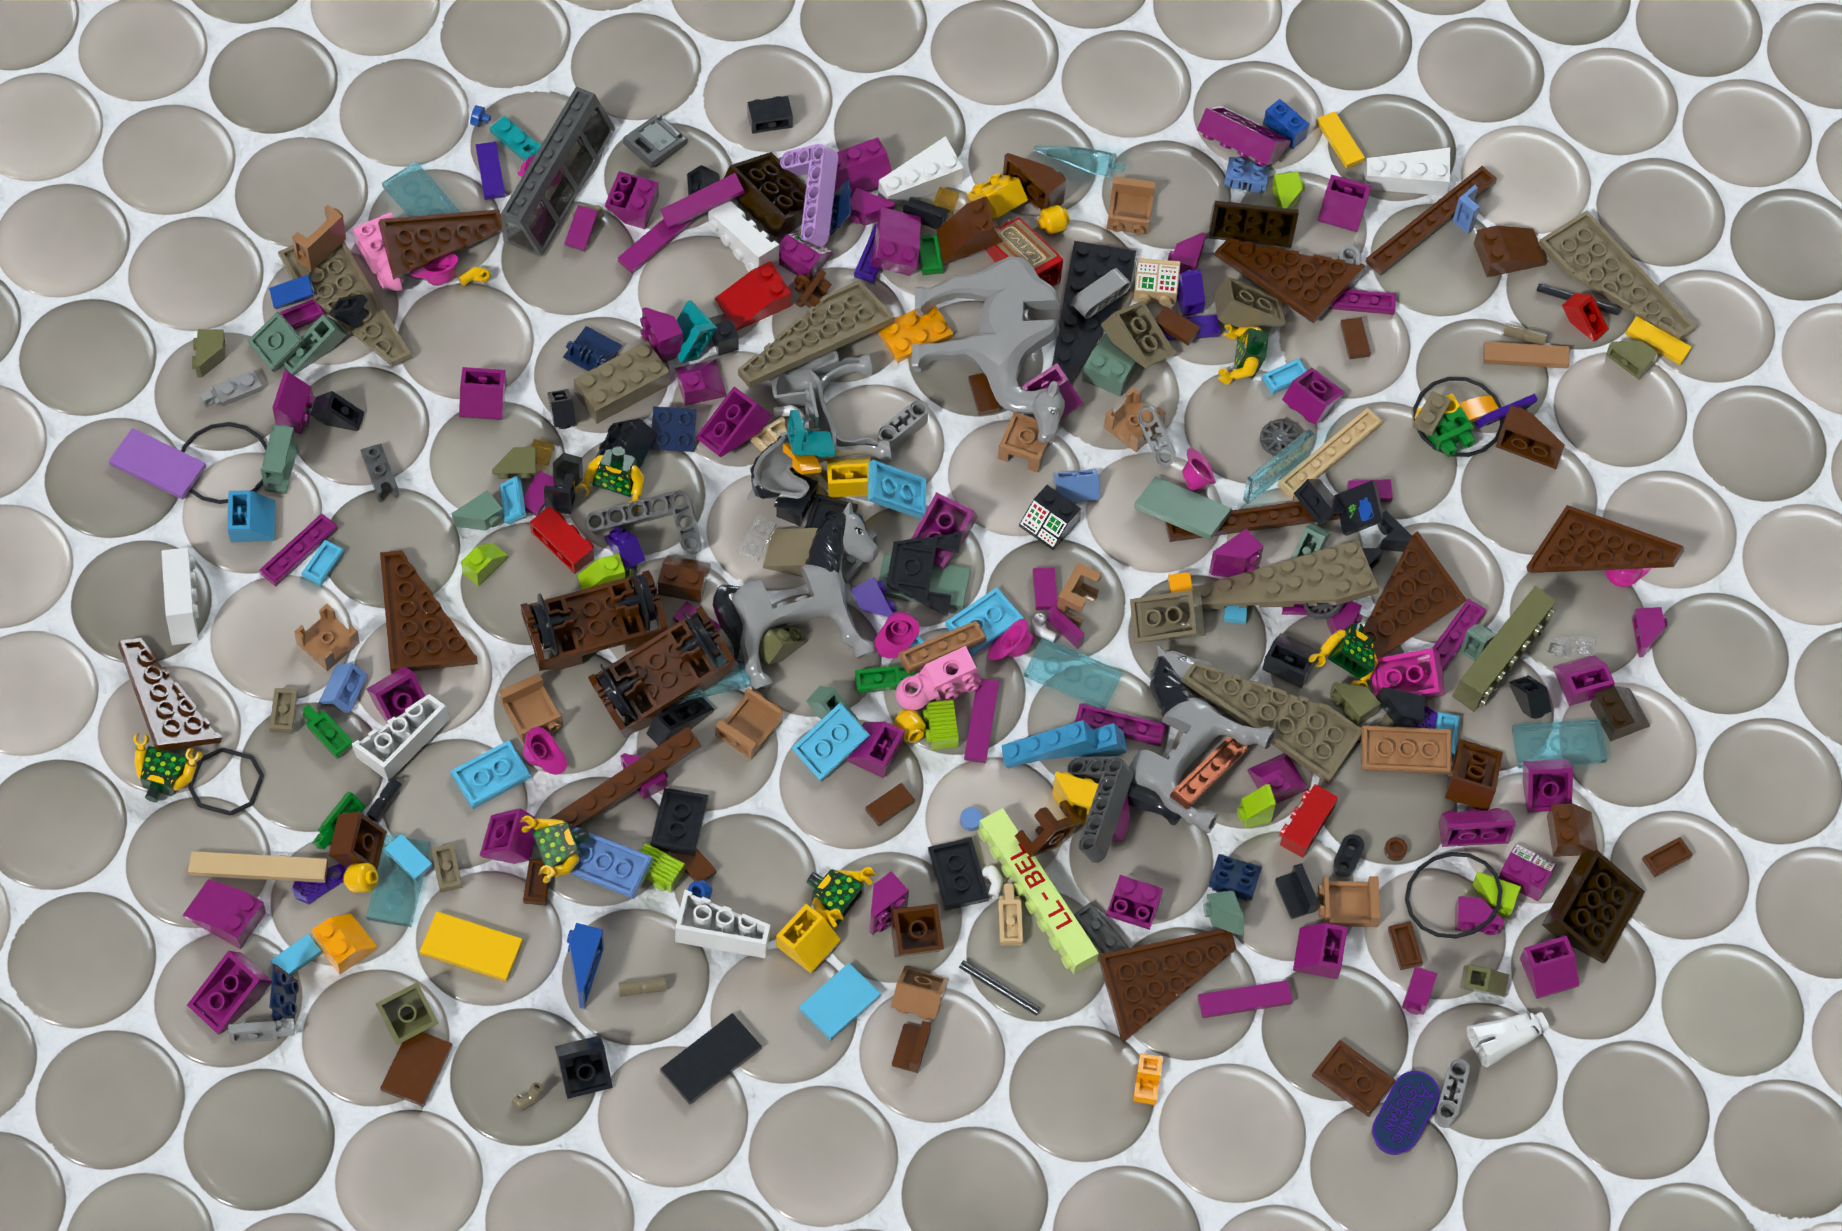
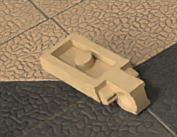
[998,884,1023,946]

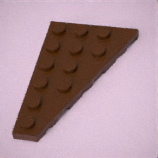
[1215,238,1365,324]
[1526,505,1684,573]
[1363,531,1467,658]
[380,550,478,673]
[1098,929,1236,1042]

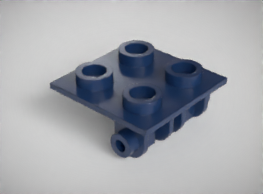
[829,179,852,235]
[563,326,622,371]
[651,406,696,452]
[1208,854,1262,901]
[269,964,299,1021]

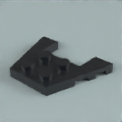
[886,532,962,616]

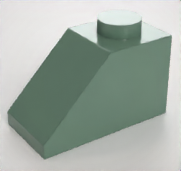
[452,490,504,531]
[1291,522,1331,559]
[1460,623,1495,661]
[806,686,859,721]
[1203,890,1244,935]

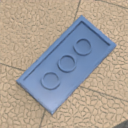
[570,827,654,899]

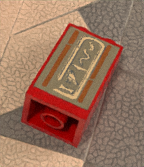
[985,217,1063,287]

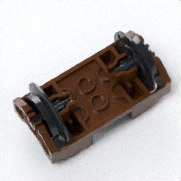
[520,568,668,671]
[588,606,739,737]

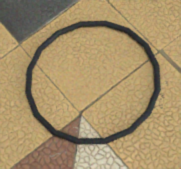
[1413,377,1504,457]
[181,422,267,504]
[1405,852,1503,939]

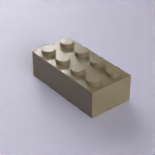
[573,341,670,424]

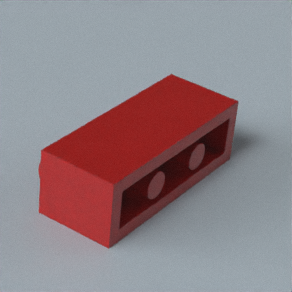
[530,506,594,574]
[1279,784,1338,858]

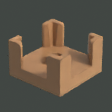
[1104,387,1166,452]
[998,412,1052,473]
[1057,562,1102,628]
[294,604,360,671]

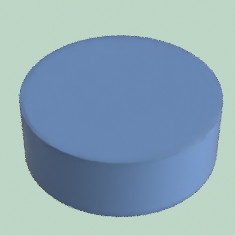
[960,807,983,831]

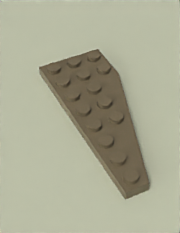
[1538,211,1696,340]
[278,242,411,367]
[738,280,895,388]
[1193,540,1379,610]
[1181,661,1361,783]

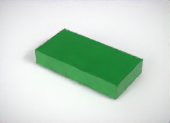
[919,234,943,276]

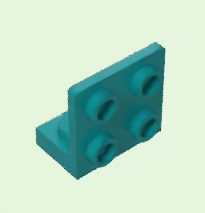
[676,300,717,363]
[787,410,836,457]

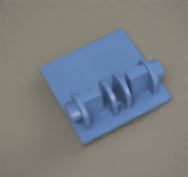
[1224,157,1270,194]

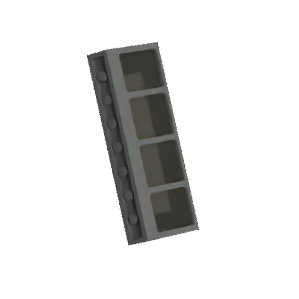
[501,87,615,256]

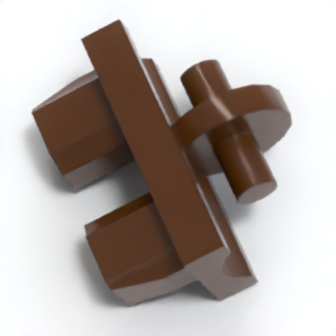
[794,269,832,308]

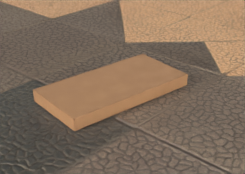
[1361,726,1451,775]

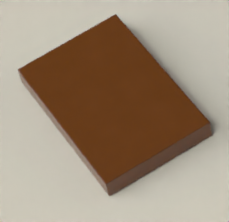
[380,1032,453,1107]
[1312,1039,1396,1117]

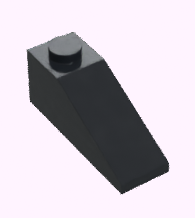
[646,695,715,746]

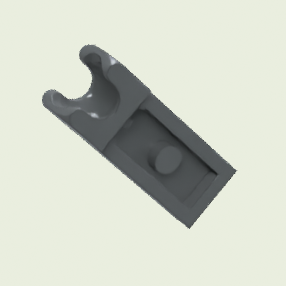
[360,443,399,502]

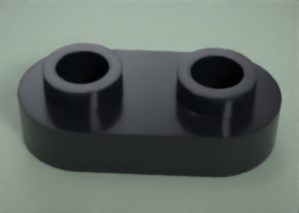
[1333,834,1364,877]

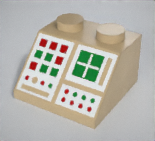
[1133,258,1180,306]

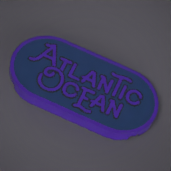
[1371,1071,1440,1155]

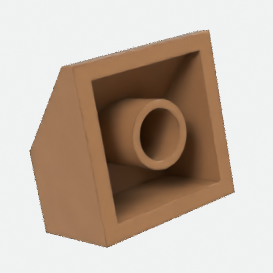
[891,966,949,1020]

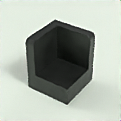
[553,453,583,487]

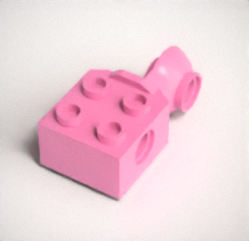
[352,212,404,291]
[895,646,982,710]

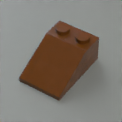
[1003,153,1066,212]
[936,196,1003,264]
[1474,226,1547,277]
[1496,405,1565,469]
[1445,739,1503,811]

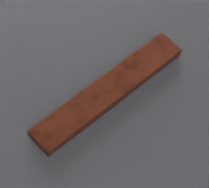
[1170,724,1254,810]

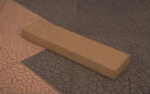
[1483,342,1569,368]
[898,621,987,674]

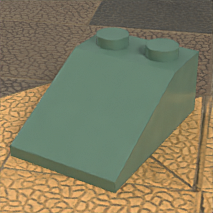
[1082,334,1139,397]

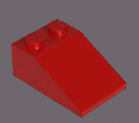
[715,261,791,331]

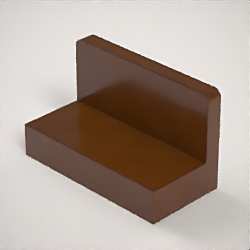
[892,1021,931,1073]

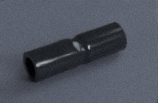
[366,778,402,822]

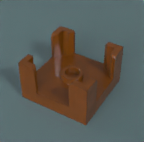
[1015,800,1082,857]

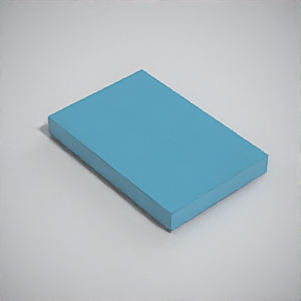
[868,460,926,519]
[945,587,1024,657]
[791,702,871,781]
[450,740,532,809]
[799,963,881,1041]

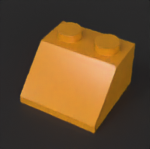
[311,913,378,975]

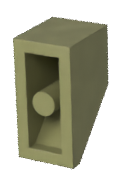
[1606,341,1658,380]

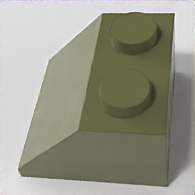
[375,982,439,1045]

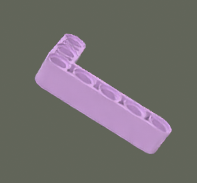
[780,144,838,247]

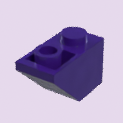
[1177,270,1205,317]
[604,528,645,569]
[851,577,897,618]

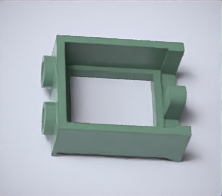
[261,424,298,494]

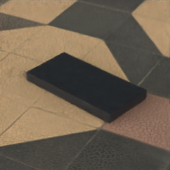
[660,1013,762,1105]

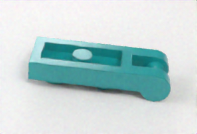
[490,116,541,161]

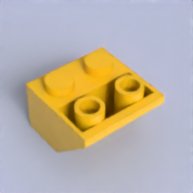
[966,173,1028,218]
[827,457,870,498]
[1052,771,1098,825]
[776,904,841,974]

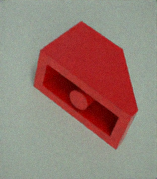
[1562,293,1609,341]

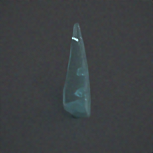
[1034,146,1125,177]

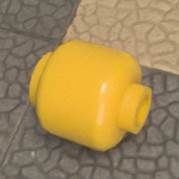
[1037,205,1070,235]
[893,709,926,743]
[344,863,378,893]

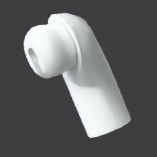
[774,405,805,419]
[1031,613,1058,643]
[982,865,1003,899]

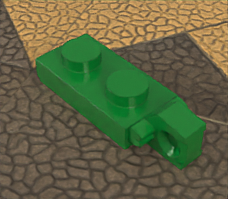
[855,665,917,694]
[302,704,354,759]
[312,791,366,850]

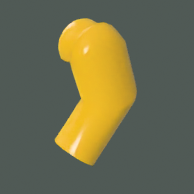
[458,267,491,286]

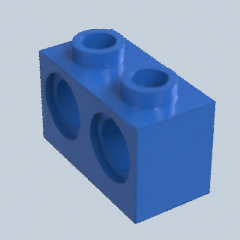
[1263,99,1309,149]

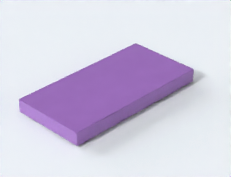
[108,428,207,500]

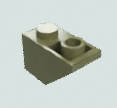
[192,329,226,377]
[492,447,538,479]
[759,626,807,664]
[1330,682,1381,726]
[1460,965,1509,997]

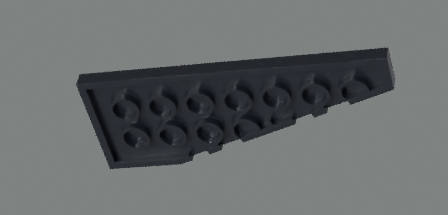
[1052,241,1136,385]

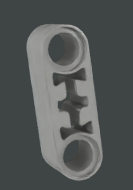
[1071,268,1132,319]
[877,400,929,451]
[1138,405,1176,466]
[1434,1059,1470,1128]

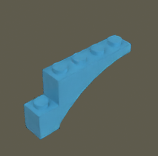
[1001,720,1127,768]

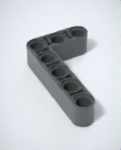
[585,490,702,554]
[1067,756,1133,863]

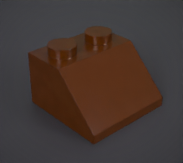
[658,555,711,603]
[1547,804,1598,857]
[329,812,387,872]
[892,904,944,957]

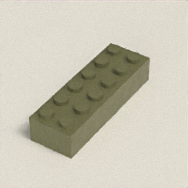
[1452,586,1556,712]

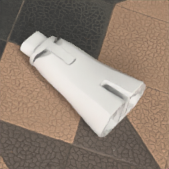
[1467,1012,1549,1068]

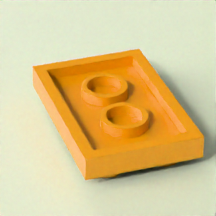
[877,306,953,363]

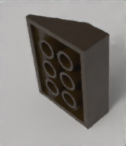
[723,152,806,237]
[1208,201,1299,248]
[1542,850,1645,963]

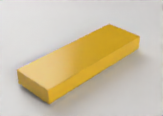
[1316,111,1365,169]
[1625,316,1692,365]

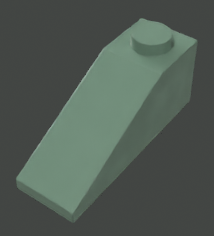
[283,315,347,375]

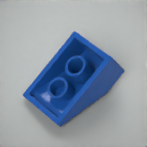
[567,923,604,1009]

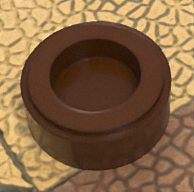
[1384,837,1407,861]

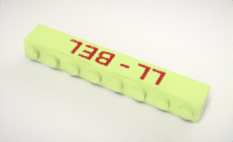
[978,808,1099,975]

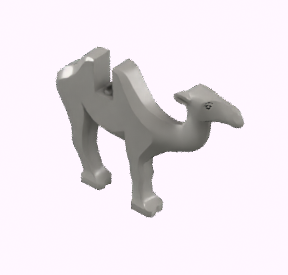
[912,256,1065,443]

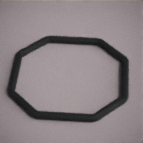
[188,748,264,815]

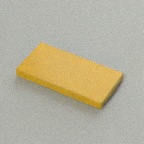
[420,911,523,982]

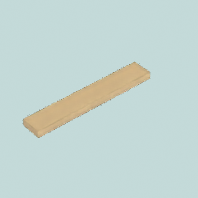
[1277,408,1383,500]
[188,851,328,883]

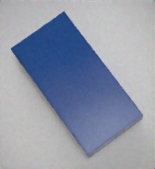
[269,274,315,309]

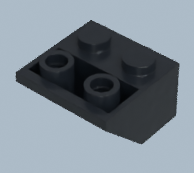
[596,418,657,468]
[1262,633,1321,688]

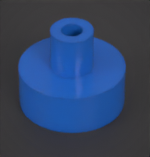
[470,105,491,127]
[688,880,712,899]

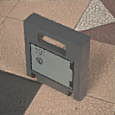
[623,114,688,169]

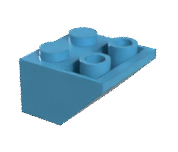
[228,490,275,542]

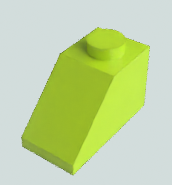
[1272,171,1305,209]
[461,543,508,586]
[577,553,626,590]
[1237,784,1276,828]
[1472,872,1521,919]

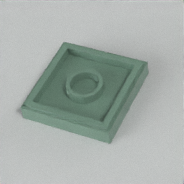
[248,312,305,372]

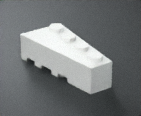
[878,136,963,207]
[1364,147,1450,196]
[708,200,779,272]
[161,547,199,645]
[352,694,450,781]
[675,889,770,958]

